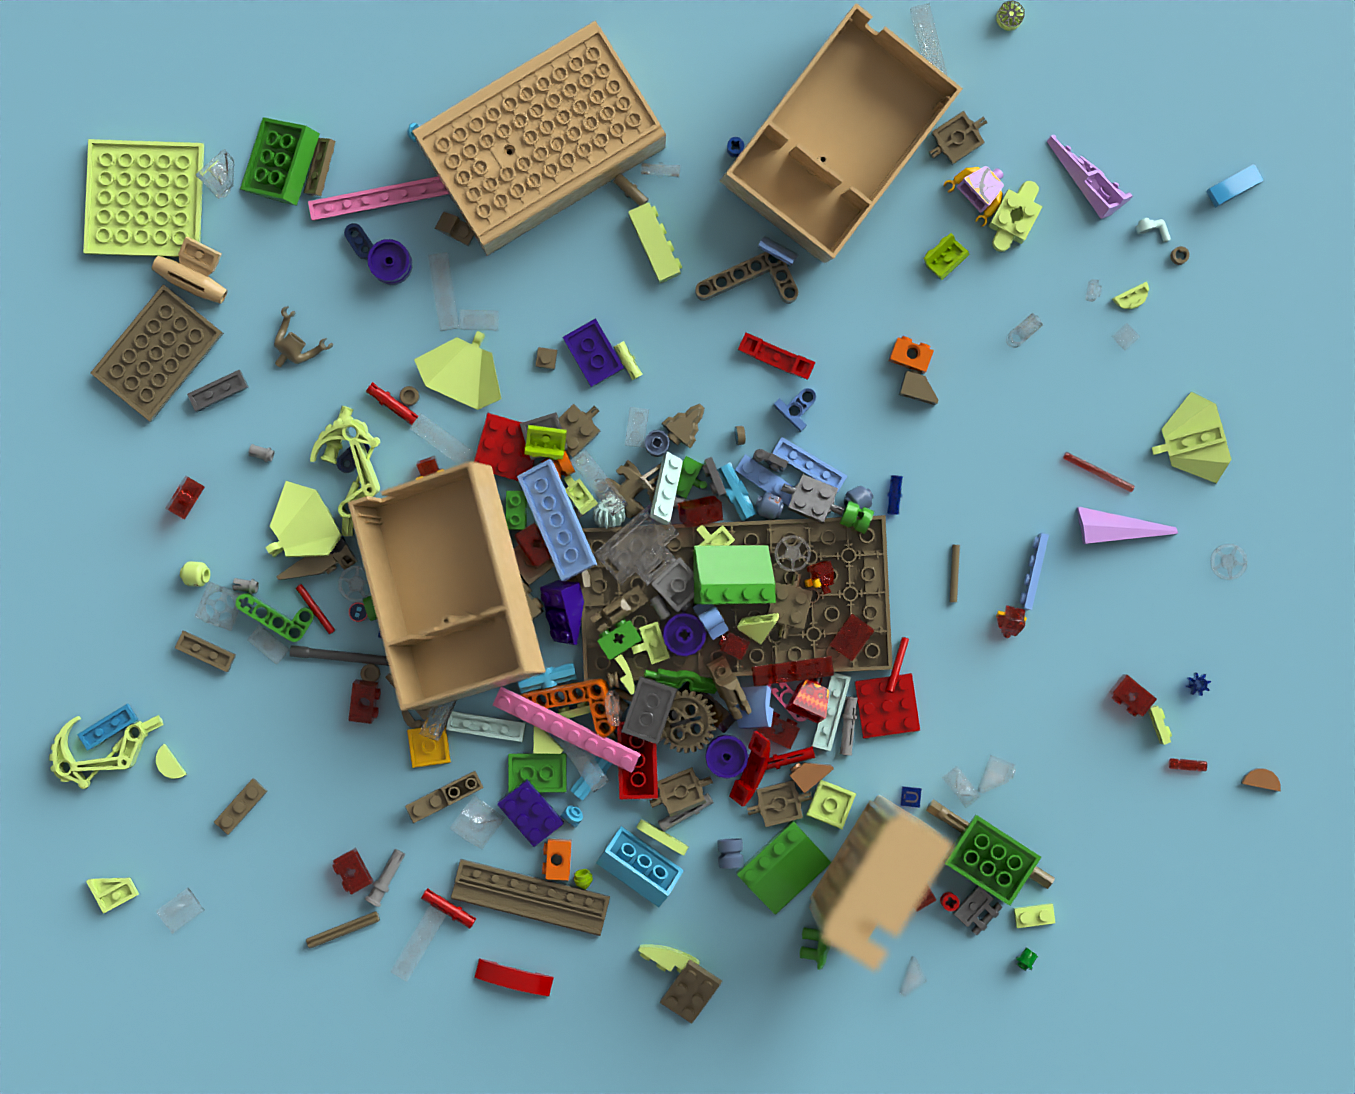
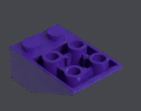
[540,580,584,645]

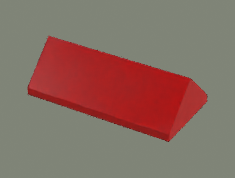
[617,721,658,799]

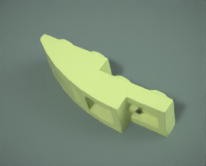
[638,944,700,973]

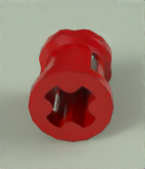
[940,892,960,911]

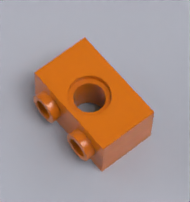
[888,336,934,374]
[542,839,572,881]

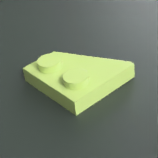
[86,877,139,914]

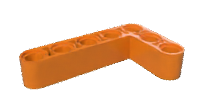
[520,679,617,737]

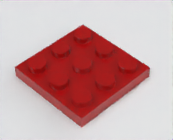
[473,413,534,482]
[854,673,920,739]

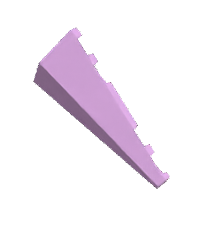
[1047,135,1133,219]
[1077,507,1178,544]

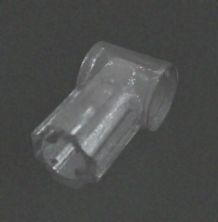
[1006,313,1043,348]

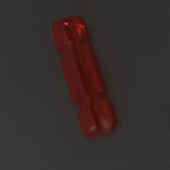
[1169,758,1208,772]

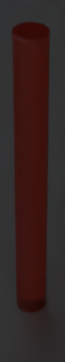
[1063,452,1135,492]

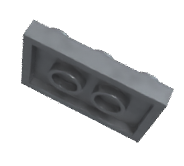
[622,676,677,744]

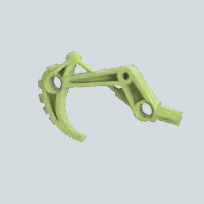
[310,416,380,536]
[49,715,164,789]

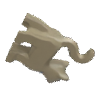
[603,460,655,519]

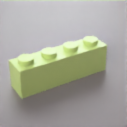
[628,202,682,284]

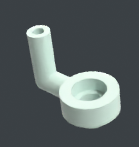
[1135,218,1171,242]

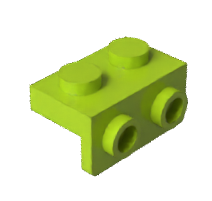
[923,233,970,280]
[524,425,567,460]

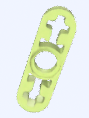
[636,819,689,855]

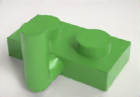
[676,456,707,499]

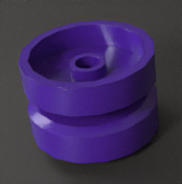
[368,239,413,285]
[663,613,706,656]
[705,734,748,778]

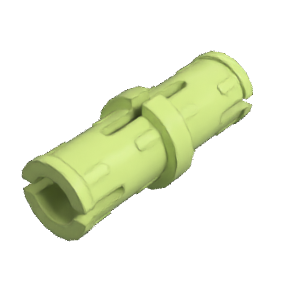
[614,341,643,380]

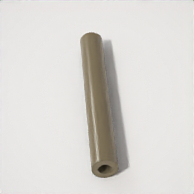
[949,545,960,602]

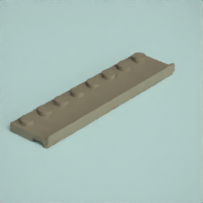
[451,859,610,936]

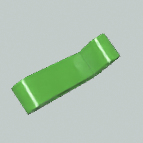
[236,593,314,642]

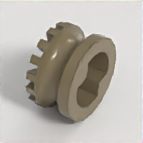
[1170,246,1189,265]
[607,671,620,689]

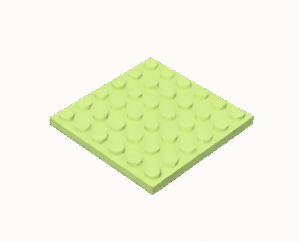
[83,139,204,257]

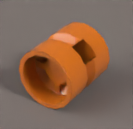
[541,451,575,479]

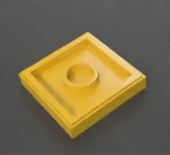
[407,724,451,768]

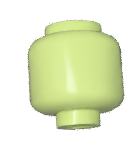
[180,561,210,587]

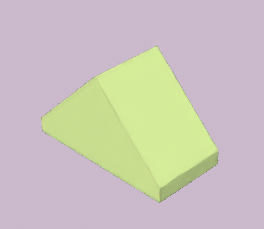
[737,613,779,644]
[533,726,564,754]

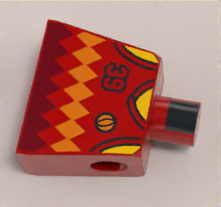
[786,674,829,724]

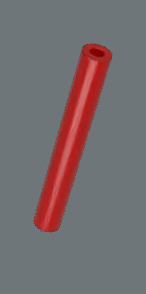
[295,584,335,635]
[886,637,909,693]

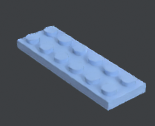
[517,459,597,581]

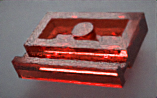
[829,614,875,661]

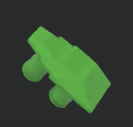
[800,927,831,970]

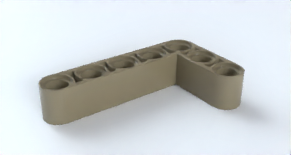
[695,252,798,303]

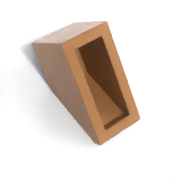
[789,762,834,793]

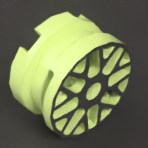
[996,0,1025,31]

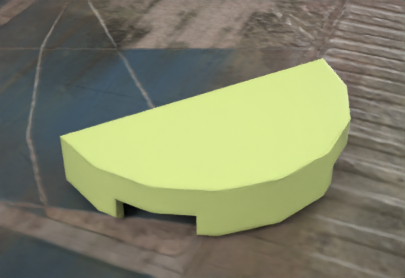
[1112,282,1149,309]
[156,744,187,779]

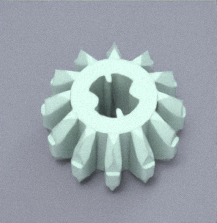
[593,500,625,529]

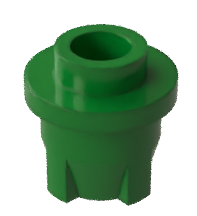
[1015,947,1038,971]

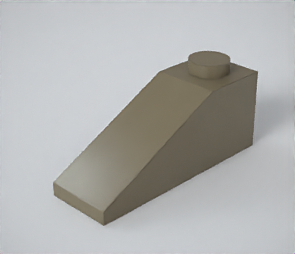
[276,552,339,580]

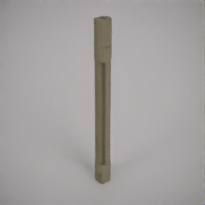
[926,799,1055,889]

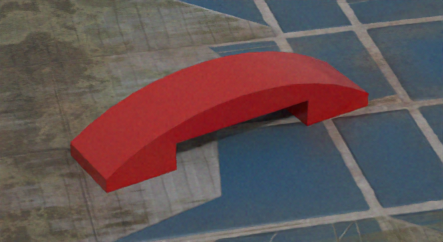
[738,332,816,380]
[729,731,770,807]
[475,958,554,996]

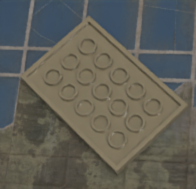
[91,284,224,422]

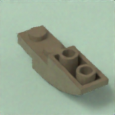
[405,771,484,823]

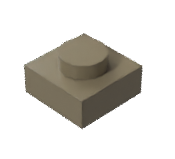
[536,347,557,370]

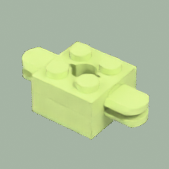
[988,181,1042,252]

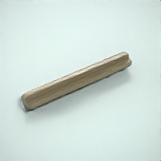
[306,911,380,948]

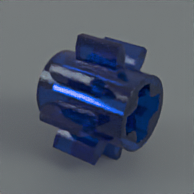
[1185,672,1211,696]

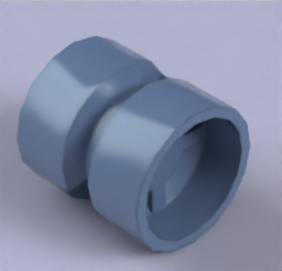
[645,430,670,457]
[717,838,744,868]

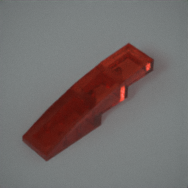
[752,656,834,686]

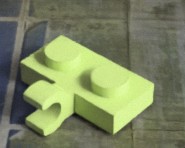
[696,525,735,546]
[631,622,670,664]

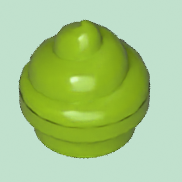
[573,869,593,890]

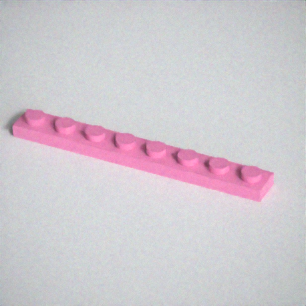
[308,176,449,221]
[493,687,641,773]

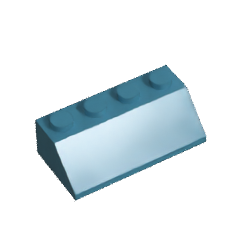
[596,826,684,907]

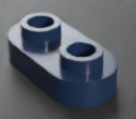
[344,223,374,259]
[337,443,370,473]

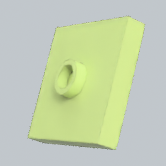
[806,779,856,829]

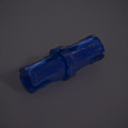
[887,475,903,515]

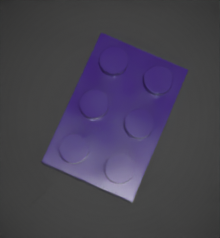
[563,318,624,387]
[497,779,564,847]

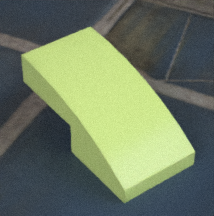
[615,654,635,695]

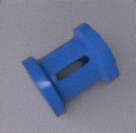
[727,137,744,157]

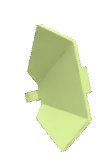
[414,331,502,410]
[1152,392,1231,483]
[265,481,341,557]

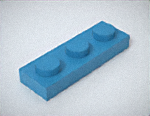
[77,704,138,751]

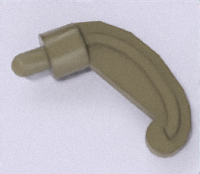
[402,710,427,728]

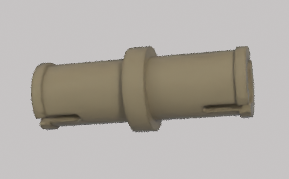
[613,173,649,206]

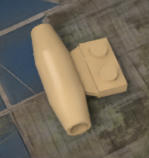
[152,237,228,304]

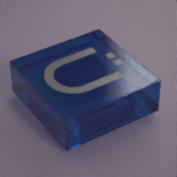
[900,786,922,808]

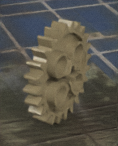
[661,690,717,753]

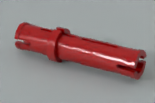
[366,382,419,426]
[766,746,815,770]
[421,888,477,929]

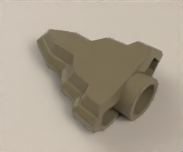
[661,404,705,448]

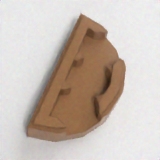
[1242,768,1281,792]

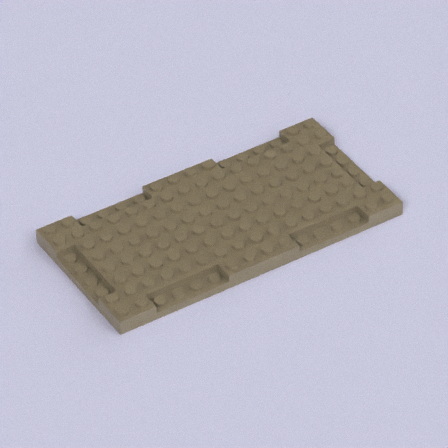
[581,515,893,682]

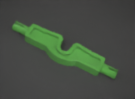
[644,669,717,694]

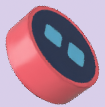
[349,603,368,622]

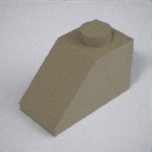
[899,369,938,405]

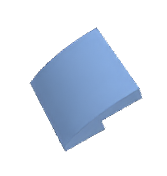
[758,236,798,266]
[736,686,774,729]

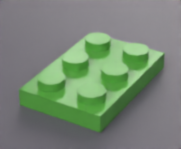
[508,753,567,793]

